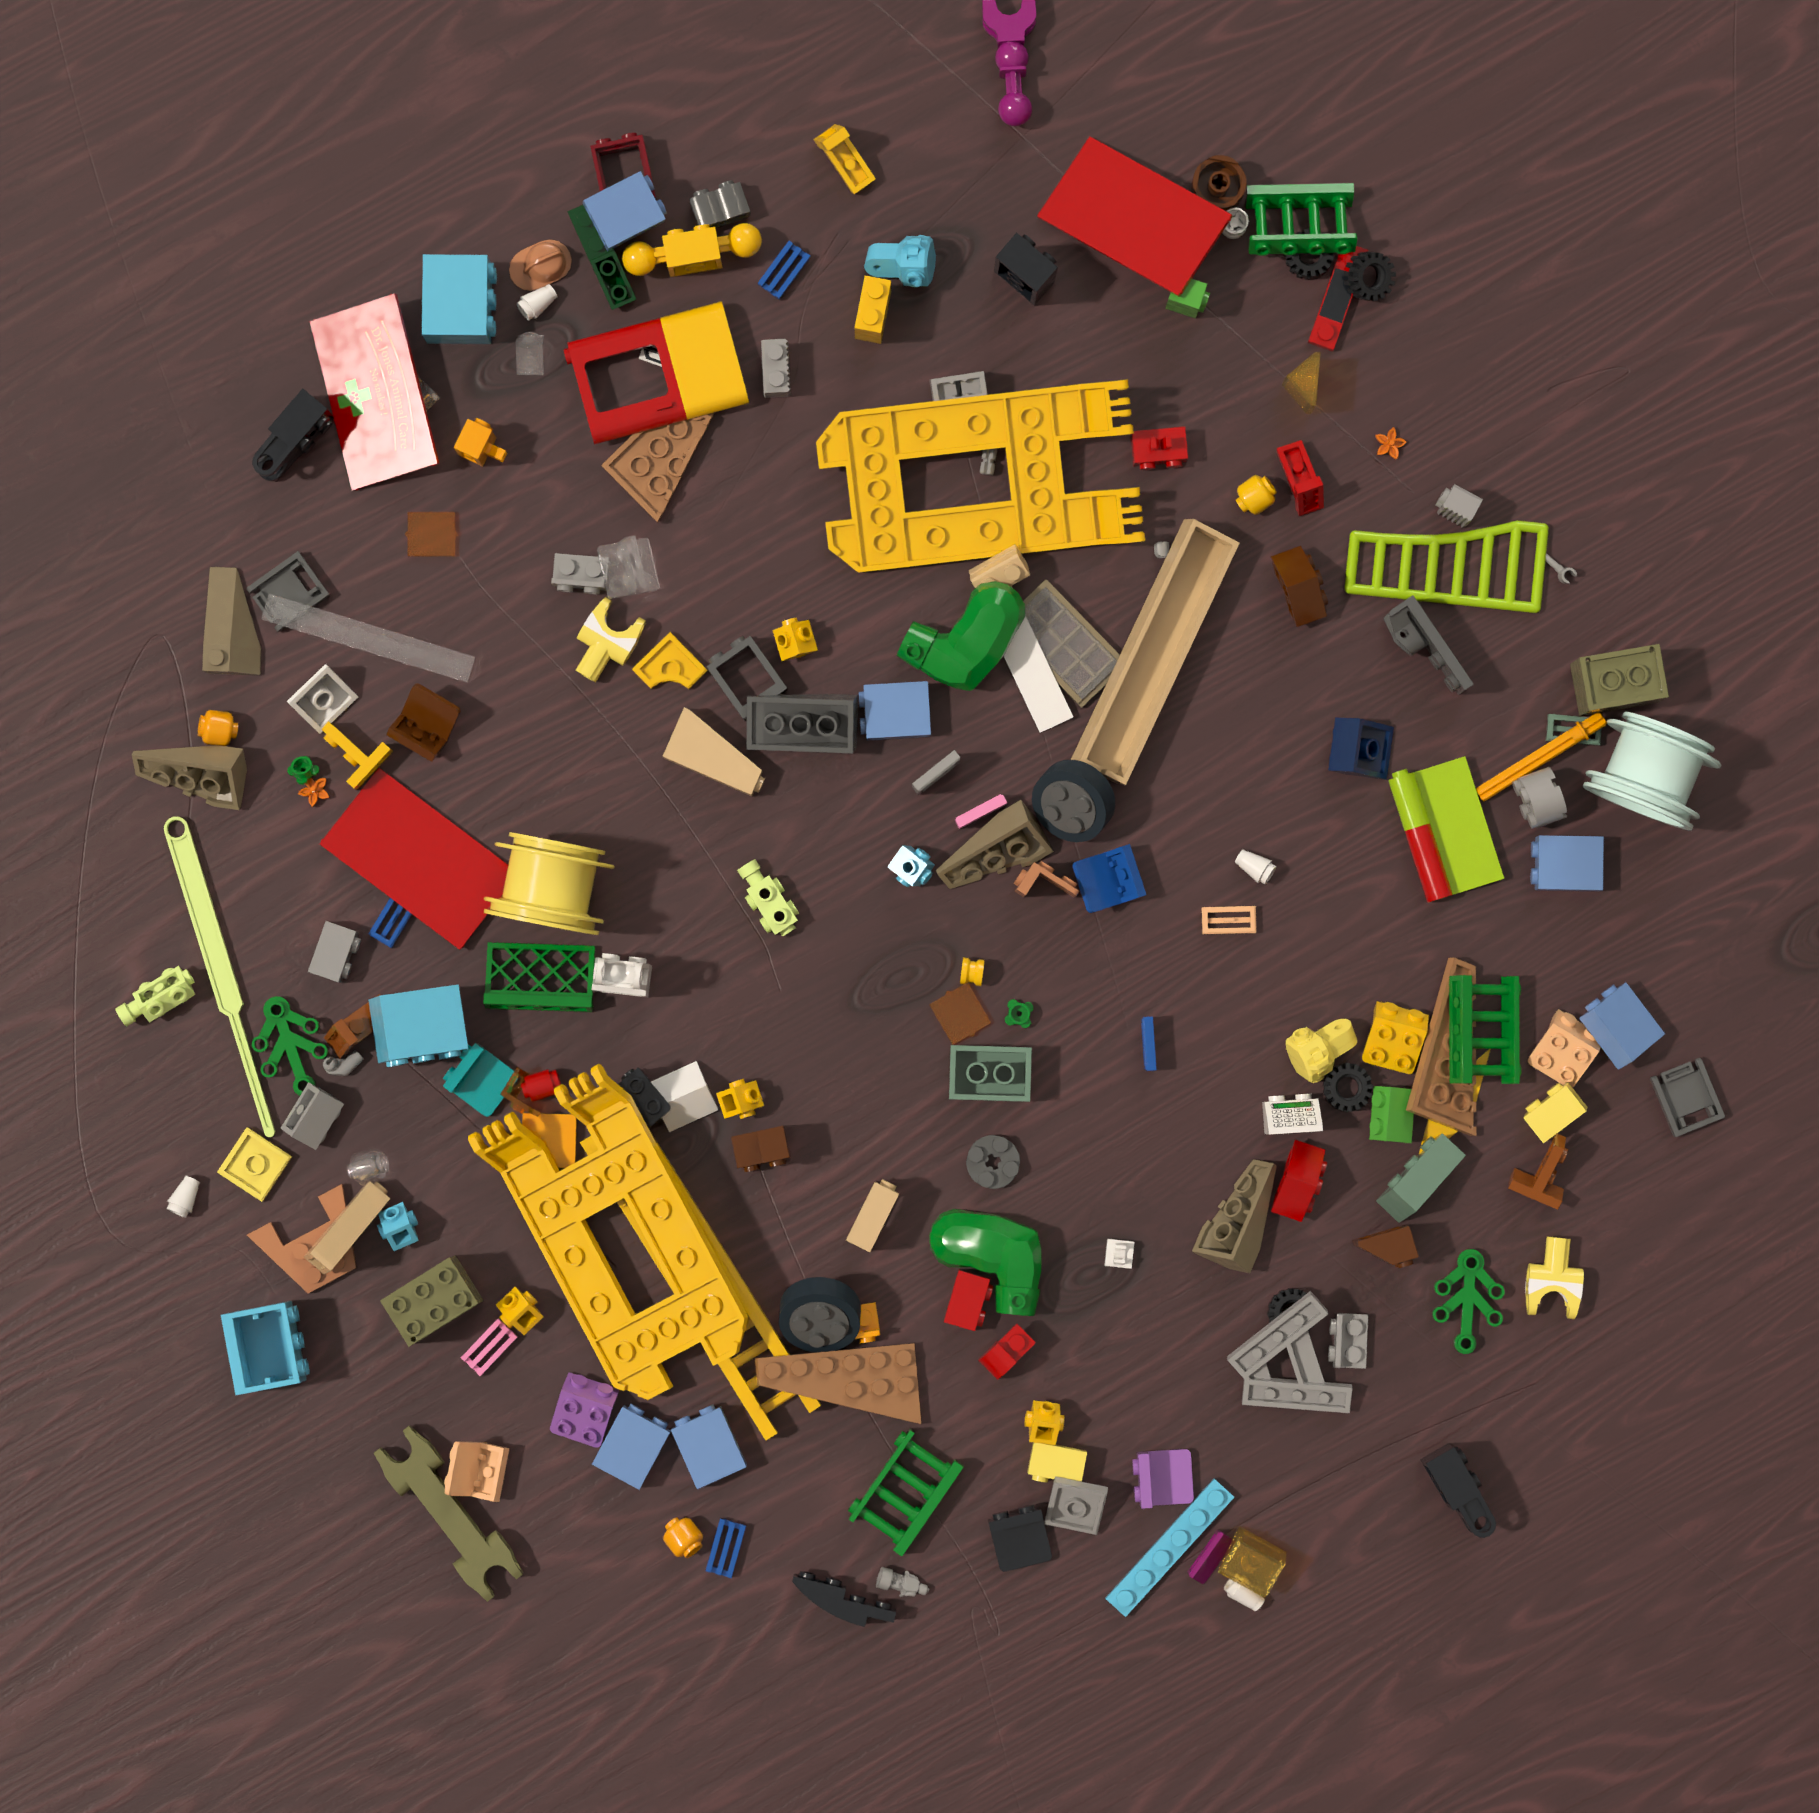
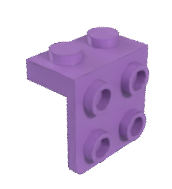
[550,1372,619,1448]
[1132,1449,1194,1509]

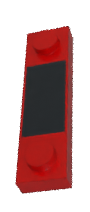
[1308,246,1368,352]

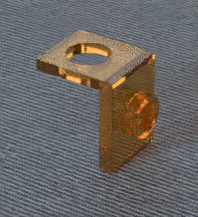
[500,1067,541,1117]

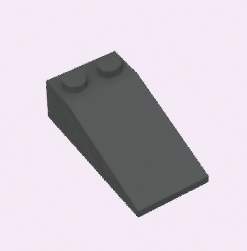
[747,694,858,754]

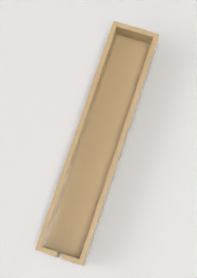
[1071,519,1239,785]

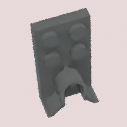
[1383,595,1473,695]

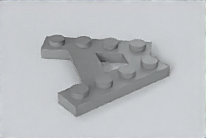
[1227,1291,1352,1413]

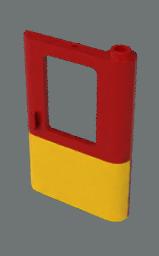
[563,301,749,445]

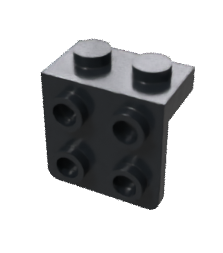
[618,1067,671,1128]
[988,1504,1052,1572]

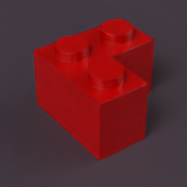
[1271,1140,1327,1222]

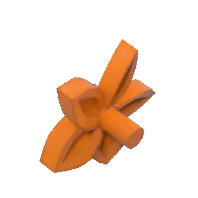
[1375,427,1406,459]
[297,778,330,808]

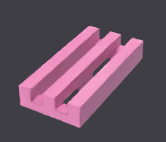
[955,794,1007,829]
[461,1318,518,1376]

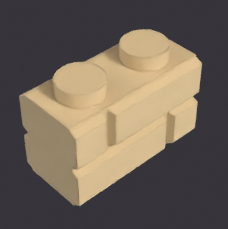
[969,544,1030,588]

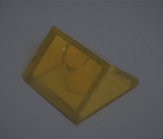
[1282,352,1321,414]
[1218,1526,1287,1598]

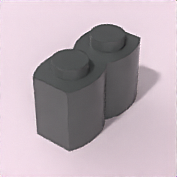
[690,180,751,229]

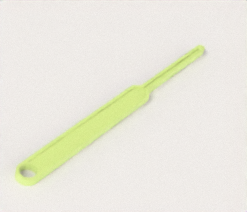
[164,817,276,1137]

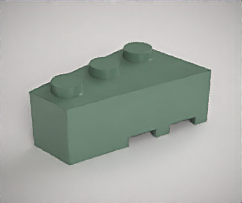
[1376,1133,1466,1223]

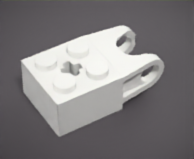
[592,953,652,998]

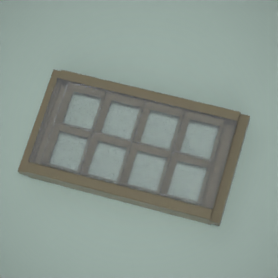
[1023,580,1120,708]

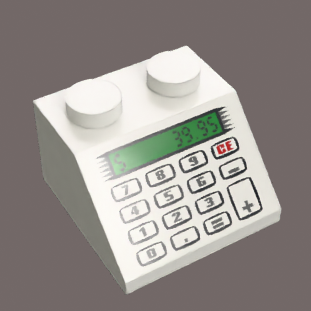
[1262,1094,1323,1134]

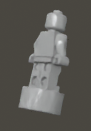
[876,1567,929,1597]

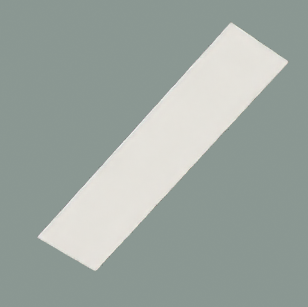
[1004,586,1073,733]

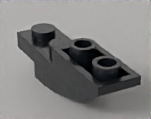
[792,1571,896,1627]

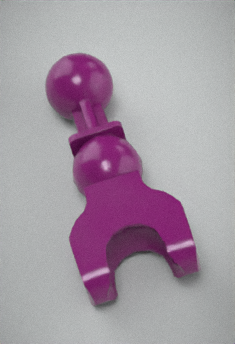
[982,0,1036,126]

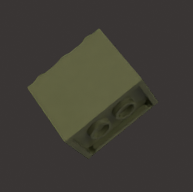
[1570,644,1669,716]
[380,1255,484,1347]

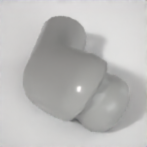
[323,1050,364,1076]

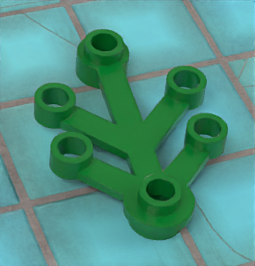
[252,996,329,1096]
[1432,1249,1505,1354]

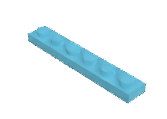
[1105,1478,1234,1617]

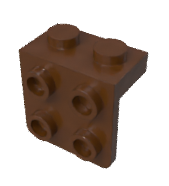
[386,683,461,762]

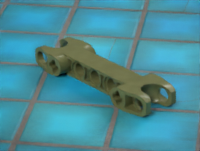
[374,1425,524,1602]

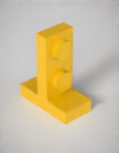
[813,124,876,194]
[321,721,393,790]

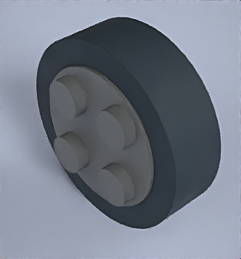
[1032,760,1115,842]
[779,1277,861,1352]

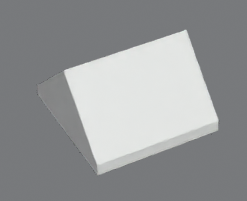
[287,664,358,734]
[651,1061,718,1132]

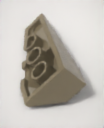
[202,567,261,675]
[132,745,247,810]
[936,800,1054,889]
[1192,1159,1276,1273]

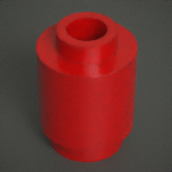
[521,1069,561,1102]

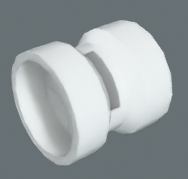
[1222,208,1249,239]

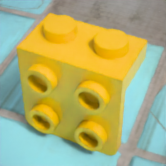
[1362,1001,1429,1074]

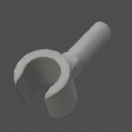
[1154,542,1169,558]
[1546,553,1577,584]

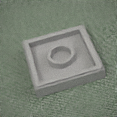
[912,750,960,795]
[1044,1476,1108,1535]

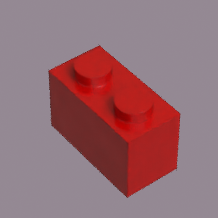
[944,1270,993,1331]

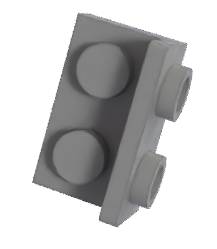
[551,553,609,594]
[1328,1313,1368,1369]

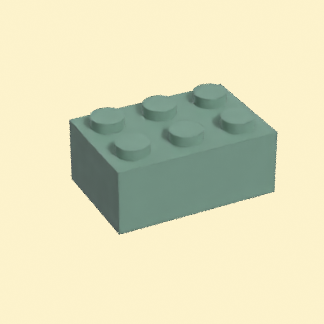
[949,1045,1032,1102]

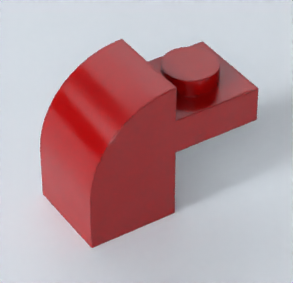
[978,1323,1036,1380]

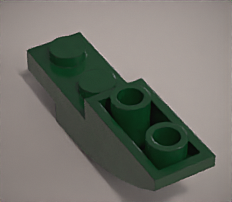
[567,205,636,310]

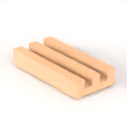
[1201,906,1256,934]

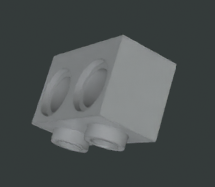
[929,371,987,401]

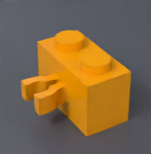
[454,418,508,467]

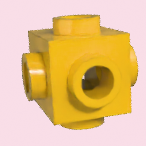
[773,618,818,661]
[716,1079,764,1119]
[496,1287,543,1335]
[1024,1400,1064,1445]

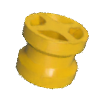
[960,957,984,986]

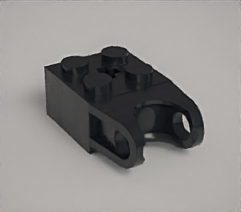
[252,388,333,481]
[1420,1443,1496,1538]

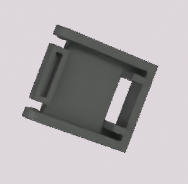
[246,551,330,632]
[1650,1057,1725,1137]

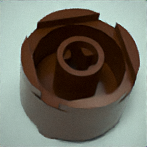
[1191,155,1246,211]

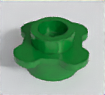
[287,756,319,785]
[1005,999,1033,1028]

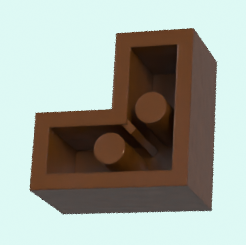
[1271,546,1328,627]
[731,1126,791,1172]

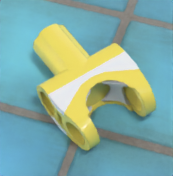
[575,597,646,683]
[1525,1237,1584,1319]

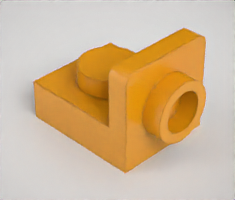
[855,1302,880,1343]

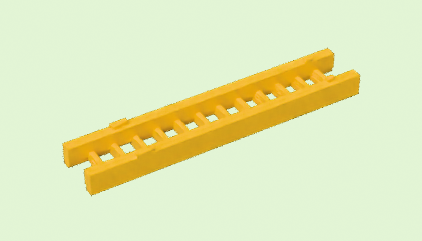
[580,1129,821,1440]

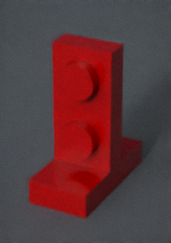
[1276,440,1324,516]

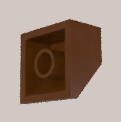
[1352,1225,1419,1268]

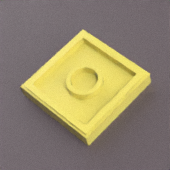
[217,1127,293,1202]

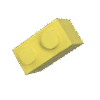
[1524,1082,1588,1143]
[1027,1442,1087,1483]

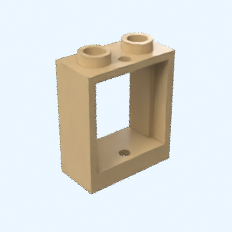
[846,1179,899,1252]

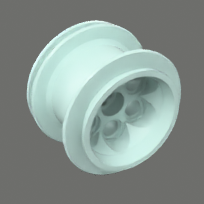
[1583,712,1721,830]

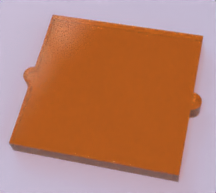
[405,512,458,557]
[929,983,991,1045]

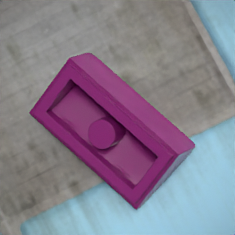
[1188,1530,1234,1584]

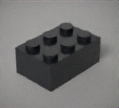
[994,232,1058,306]

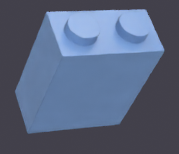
[582,171,667,251]
[859,681,931,741]
[1530,835,1604,892]
[1579,983,1665,1070]
[592,1404,671,1490]
[671,1404,747,1489]

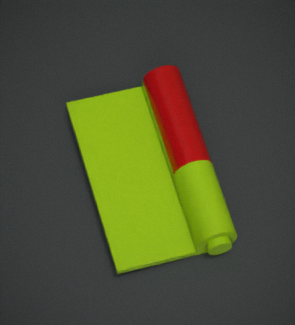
[1388,756,1504,903]

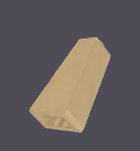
[663,707,765,796]
[304,1181,390,1274]

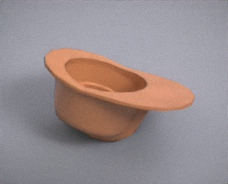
[509,240,572,291]

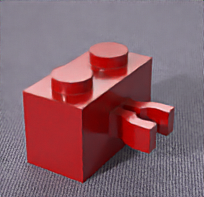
[1131,427,1188,470]

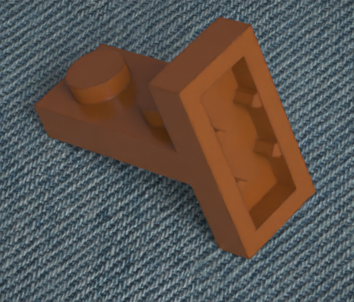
[324,994,381,1059]
[1508,1133,1568,1210]

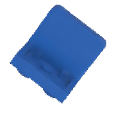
[1073,844,1146,913]

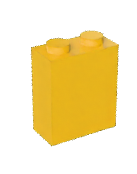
[854,276,891,344]

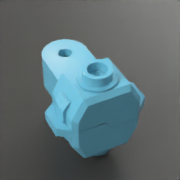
[864,235,936,287]

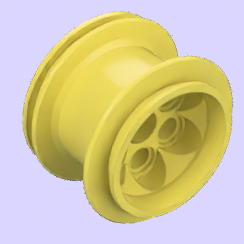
[484,832,615,935]

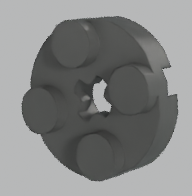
[966,1135,1020,1189]

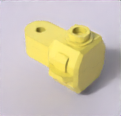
[1286,1019,1357,1083]

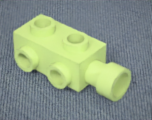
[737,859,799,937]
[115,966,195,1027]

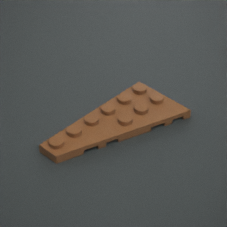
[601,412,715,523]
[1406,957,1476,1136]
[755,1343,921,1424]

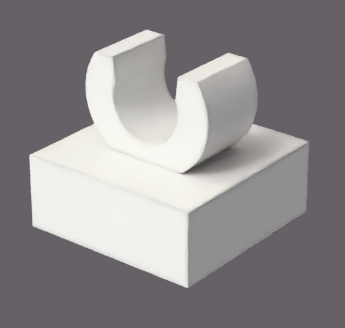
[1104,1239,1134,1269]

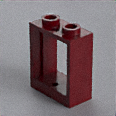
[590,133,657,201]

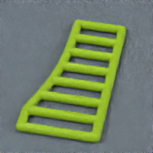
[1344,520,1549,613]

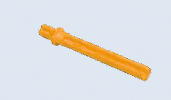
[1476,712,1607,801]

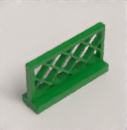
[483,942,595,1012]

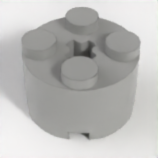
[1512,767,1567,828]

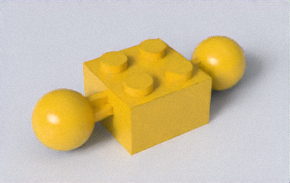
[622,223,762,277]

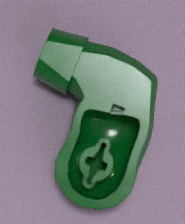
[896,581,1025,691]
[929,1209,1042,1316]

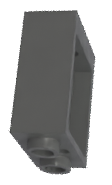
[706,636,788,721]

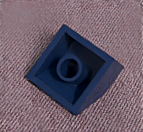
[1328,717,1394,780]

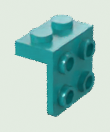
[443,1043,519,1117]

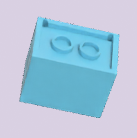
[422,254,497,344]
[369,984,468,1067]
[221,1301,310,1395]

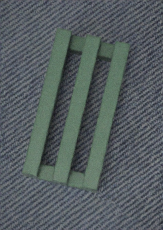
[1545,714,1601,746]

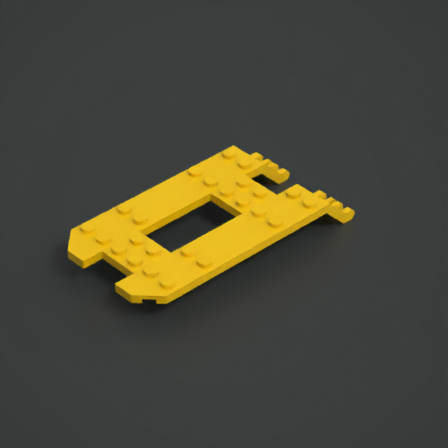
[816,379,1145,573]
[468,1064,748,1400]

